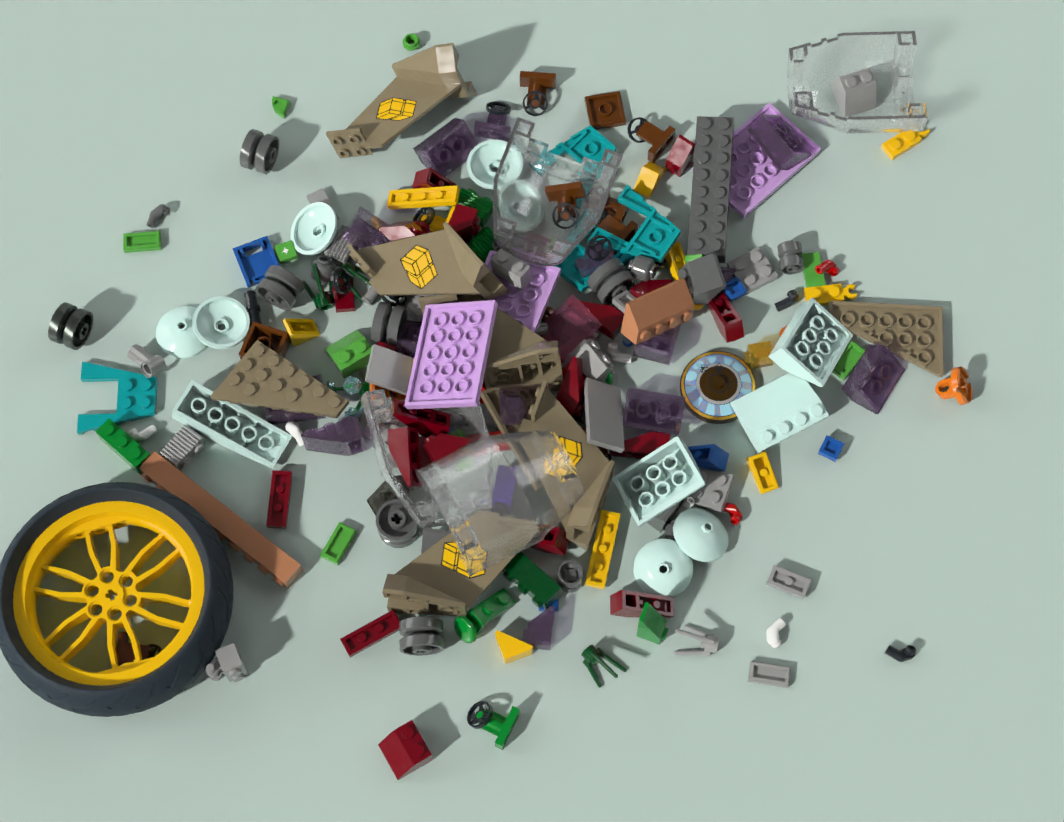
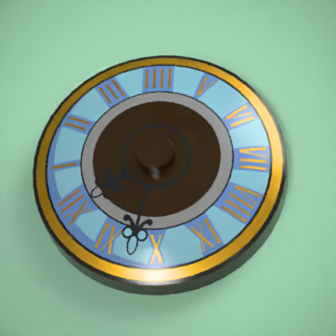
[680,351,756,424]

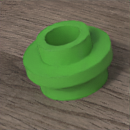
[403,33,420,51]

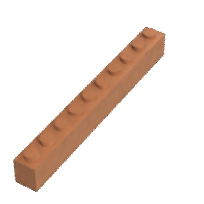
[139,451,303,588]

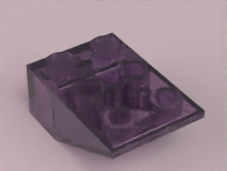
[633,324,682,365]
[301,416,367,456]

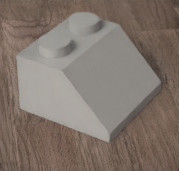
[830,68,877,118]

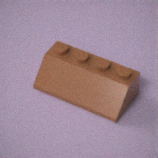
[621,278,694,345]

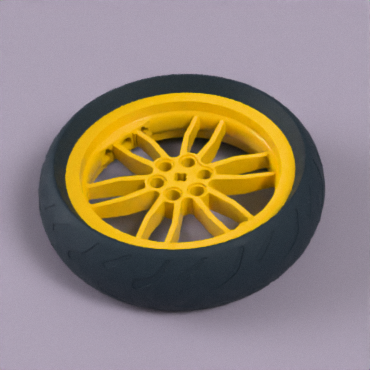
[0,482,234,717]

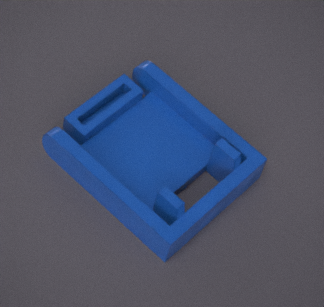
[232,236,280,288]

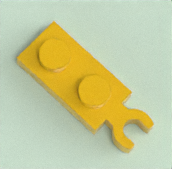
[881,122,930,160]
[803,283,857,306]

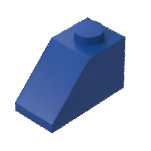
[688,444,729,472]

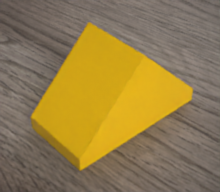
[633,161,666,199]
[283,318,320,347]
[495,630,533,664]

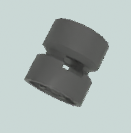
[777,240,804,275]
[558,560,584,593]

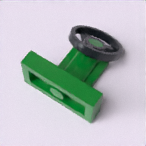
[467,701,520,750]

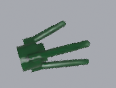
[338,261,371,302]
[302,263,335,310]
[581,644,626,688]

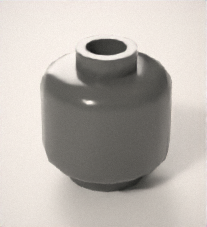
[628,255,658,282]
[311,256,336,285]

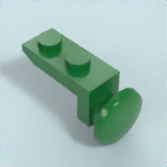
[454,588,516,643]

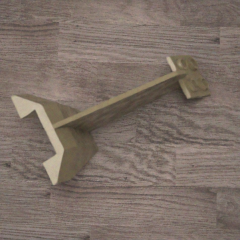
[419,294,563,391]

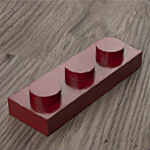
[266,470,293,529]
[340,610,400,658]

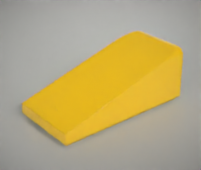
[746,451,779,494]

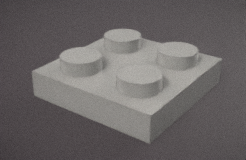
[727,247,778,295]
[685,467,735,513]

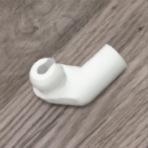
[607,342,632,363]
[285,421,308,446]
[127,425,157,441]
[673,497,695,520]
[766,618,786,648]

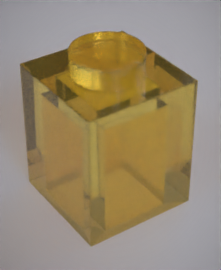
[744,341,773,369]

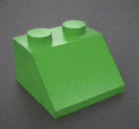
[324,330,372,379]

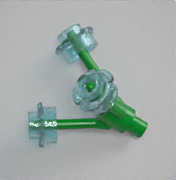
[325,376,370,424]

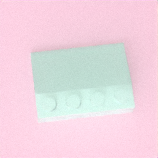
[768,298,853,387]
[730,372,829,454]
[612,436,706,527]

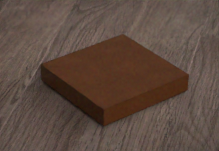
[584,91,626,130]

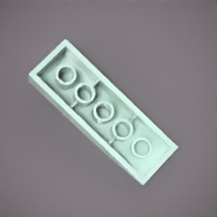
[172,380,293,469]

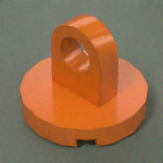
[935,366,972,405]

